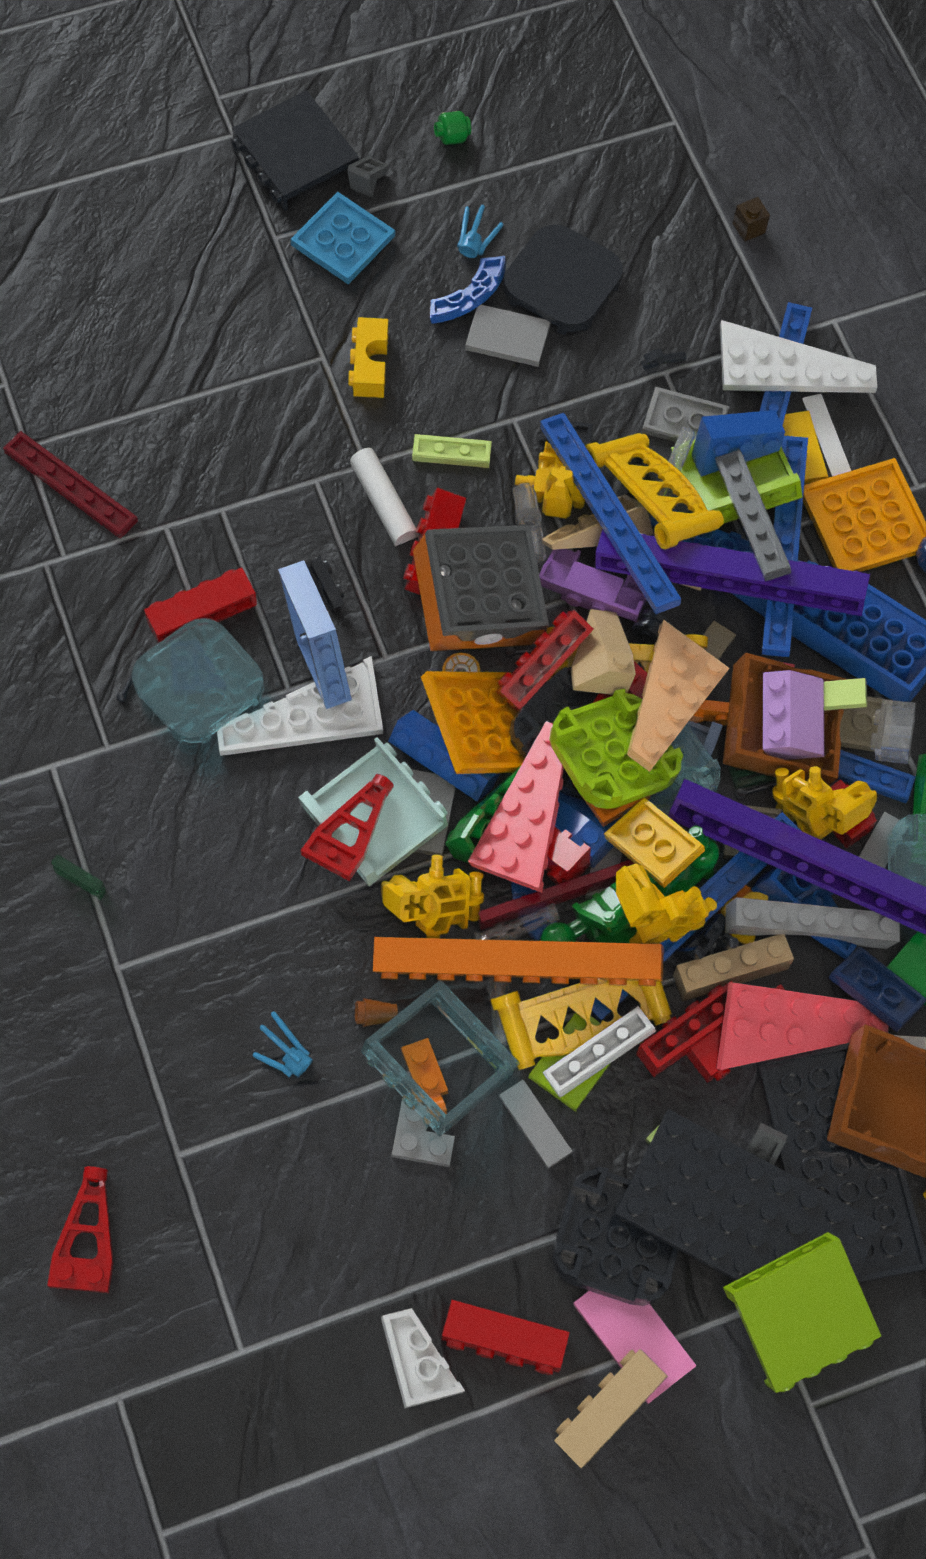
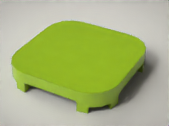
[549,689,683,809]

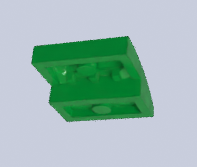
[887,931,926,1006]

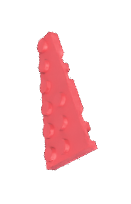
[468,721,564,893]
[716,982,889,1070]

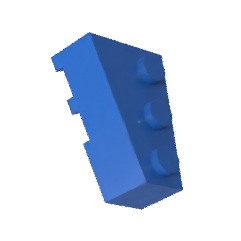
[692,410,785,476]

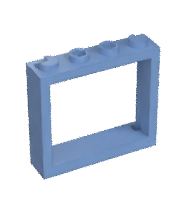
[278,560,352,709]

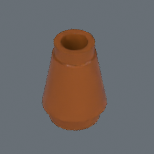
[355,998,398,1027]

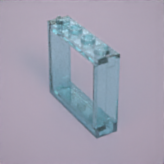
[361,980,520,1137]

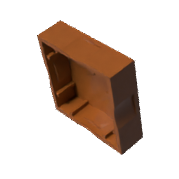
[723,653,847,785]
[827,1024,926,1178]

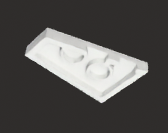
[381,1308,465,1408]

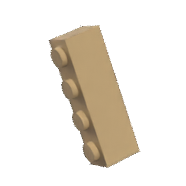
[673,934,794,1002]
[554,1349,668,1468]

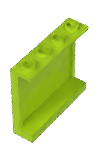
[671,439,803,524]
[723,1232,881,1393]

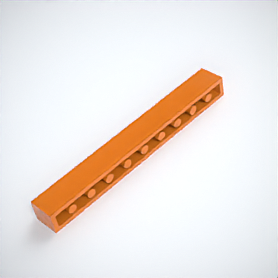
[373,937,664,987]

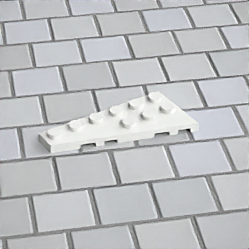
[720,320,877,393]
[216,656,383,756]

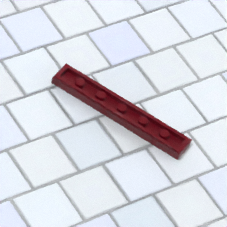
[3,431,138,539]
[477,860,635,930]

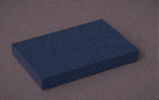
[829,946,926,1032]

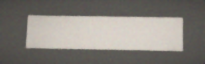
[802,394,851,476]

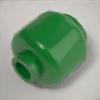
[434,111,471,145]

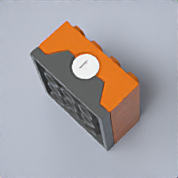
[413,525,549,651]

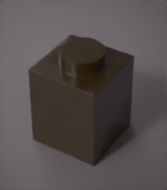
[732,197,770,242]

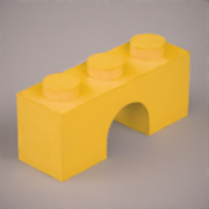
[348,317,388,398]

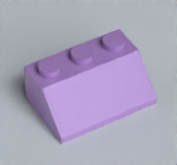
[763,670,824,760]

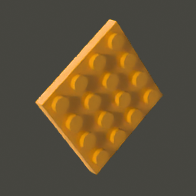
[803,458,926,572]
[421,671,525,774]

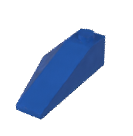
[555,792,619,868]
[751,865,857,959]

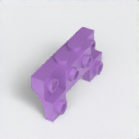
[539,549,647,622]

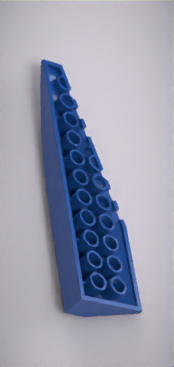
[649,509,926,709]

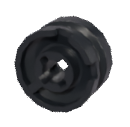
[631,609,673,645]

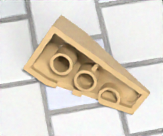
[542,494,654,550]
[571,609,636,695]

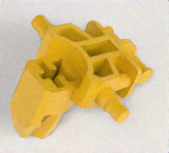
[515,441,585,518]
[772,766,877,840]
[381,855,484,939]
[616,864,717,944]

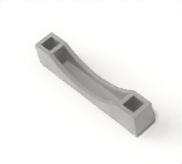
[725,897,900,949]

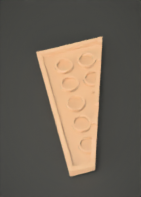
[627,620,729,772]

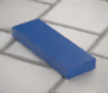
[838,750,916,803]

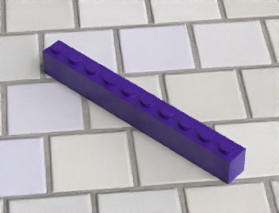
[596,529,870,616]
[668,778,926,935]

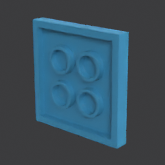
[290,192,395,284]

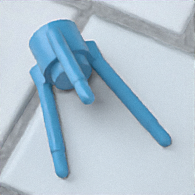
[457,205,503,258]
[253,1011,313,1078]

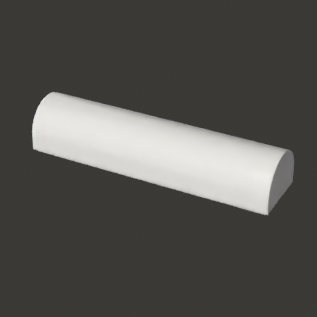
[350,448,419,546]
[543,1006,656,1098]

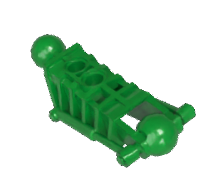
[540,826,719,943]

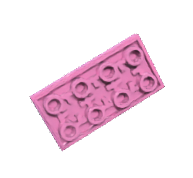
[573,1291,696,1404]

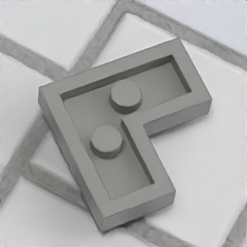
[392,1098,455,1167]

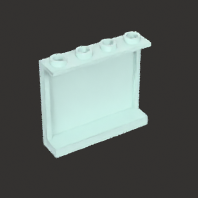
[298,737,448,887]

